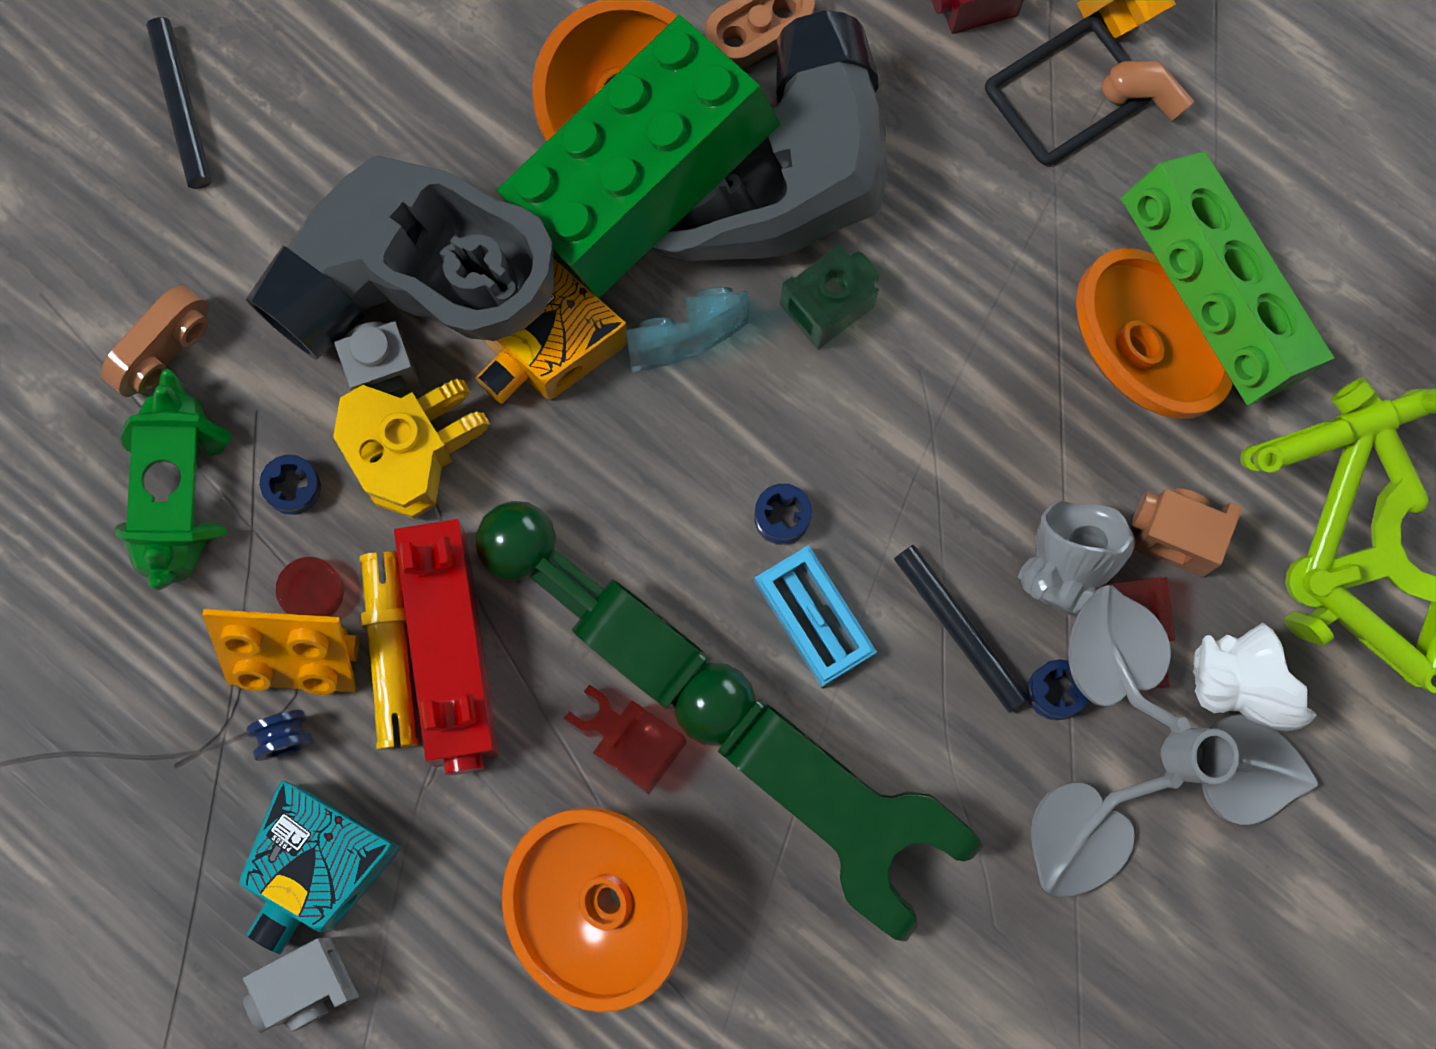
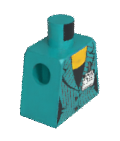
[239,780,401,954]

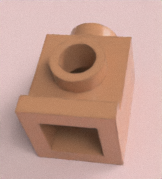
[1131,489,1243,577]

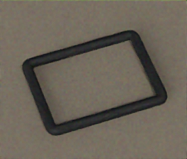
[985,16,1152,165]

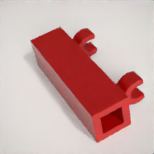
[394,519,499,776]

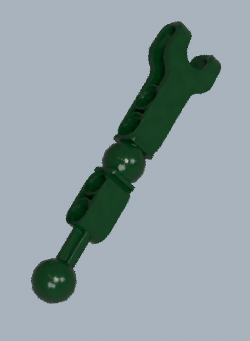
[476,501,983,941]

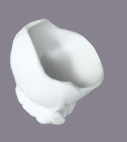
[1193,623,1317,731]

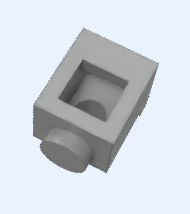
[334,321,422,397]
[243,937,360,1033]

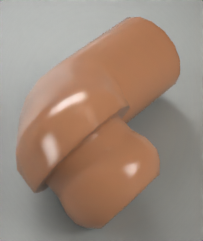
[1102,61,1194,121]

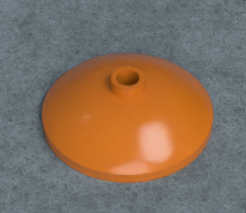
[532,0,677,141]
[1076,248,1233,419]
[502,807,688,1012]

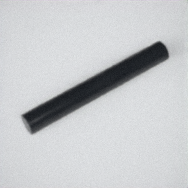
[146,17,212,189]
[894,544,1030,713]

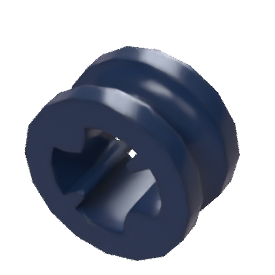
[259,455,321,515]
[754,483,812,545]
[1026,659,1089,721]
[246,710,313,761]

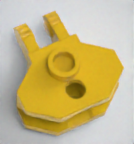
[333,379,490,519]

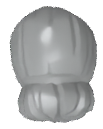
[1018,500,1135,617]

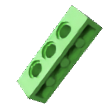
[1120,151,1335,406]

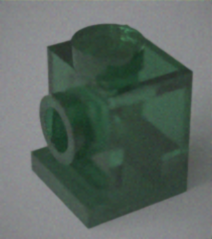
[780,244,879,349]

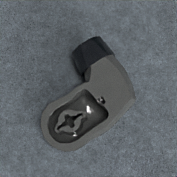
[651,10,887,261]
[246,156,554,360]

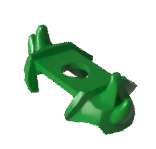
[114,368,232,591]

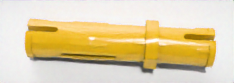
[359,551,419,750]

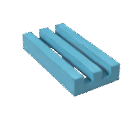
[754,545,877,689]

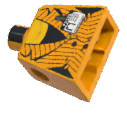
[475,259,628,404]

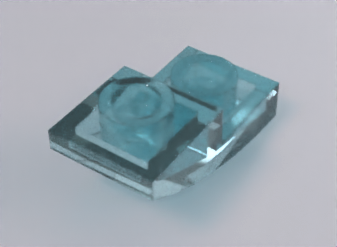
[626,287,750,373]

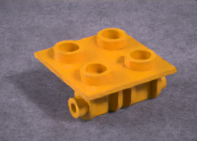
[202,609,360,695]

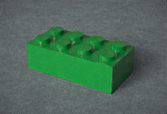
[496,14,781,298]

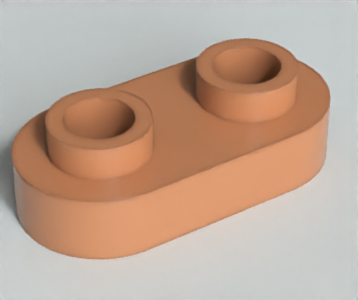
[705,0,815,69]
[101,285,208,397]

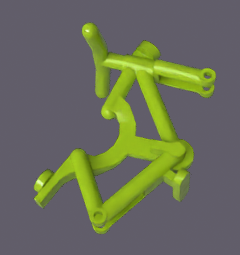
[1240,377,1436,693]

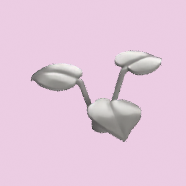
[1031,585,1318,897]

